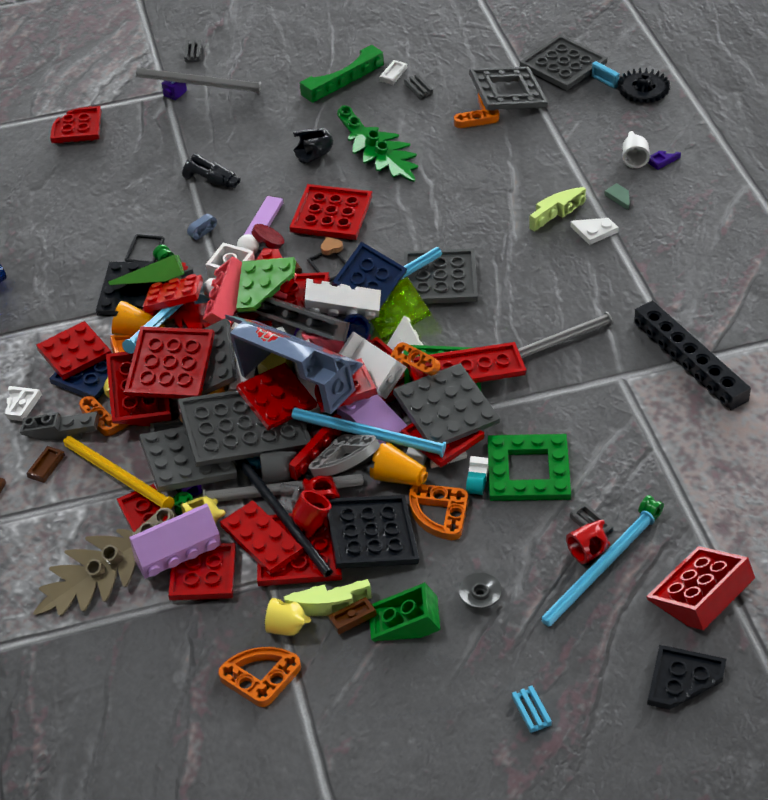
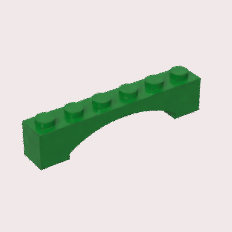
[300,45,384,103]

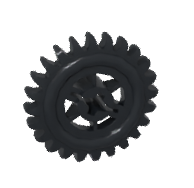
[618,68,670,103]

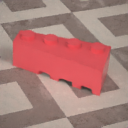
[203,256,242,325]

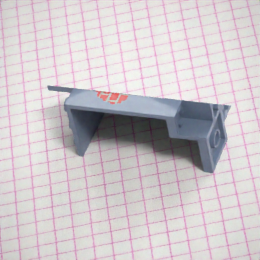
[225,315,363,414]

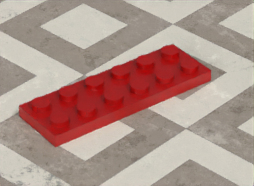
[407,342,527,383]

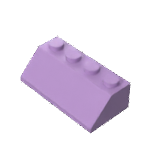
[129,503,221,579]

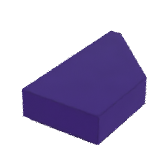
[648,151,681,170]

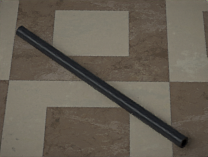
[235,459,333,577]

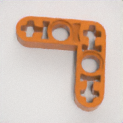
[454,93,499,128]
[390,342,440,393]
[79,396,130,436]

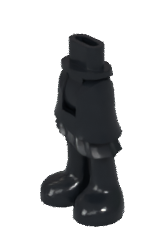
[182,153,241,188]

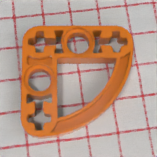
[409,484,468,540]
[218,647,301,707]

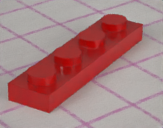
[289,414,342,480]

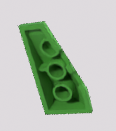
[109,255,185,285]

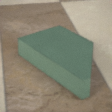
[605,183,630,210]

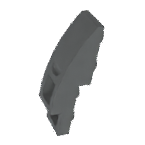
[20,412,100,440]

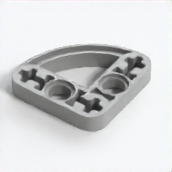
[309,434,380,477]

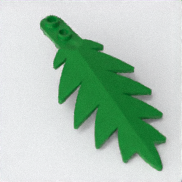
[337,105,418,182]

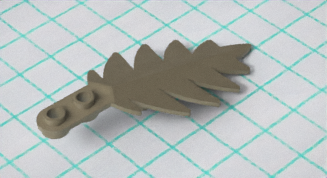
[33,508,175,616]

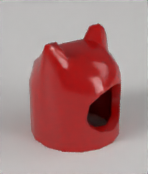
[302,475,340,508]
[292,490,332,538]
[566,520,611,564]

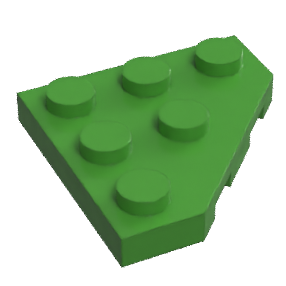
[236,257,296,312]

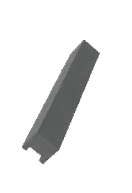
[251,297,350,342]

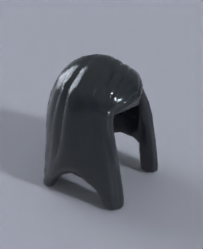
[293,128,333,164]

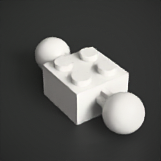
[203,234,259,299]

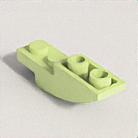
[529,187,586,232]
[284,579,372,616]

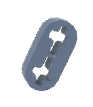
[187,214,217,240]

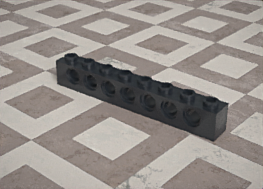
[634,300,751,410]

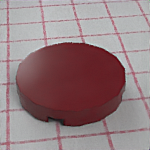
[251,224,284,249]

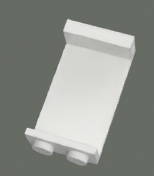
[338,332,407,399]

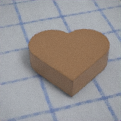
[321,237,343,255]

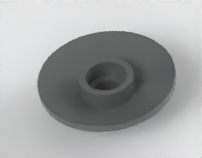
[459,572,502,609]

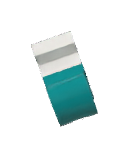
[466,456,488,495]

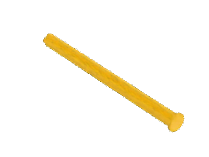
[63,436,174,509]

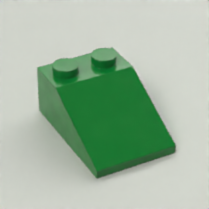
[370,583,441,641]

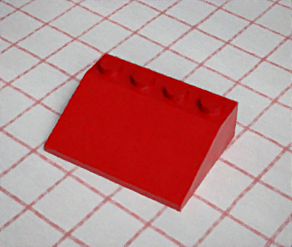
[106,352,172,426]
[646,546,755,630]

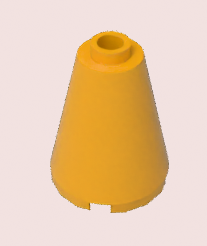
[111,301,165,335]
[369,442,428,486]

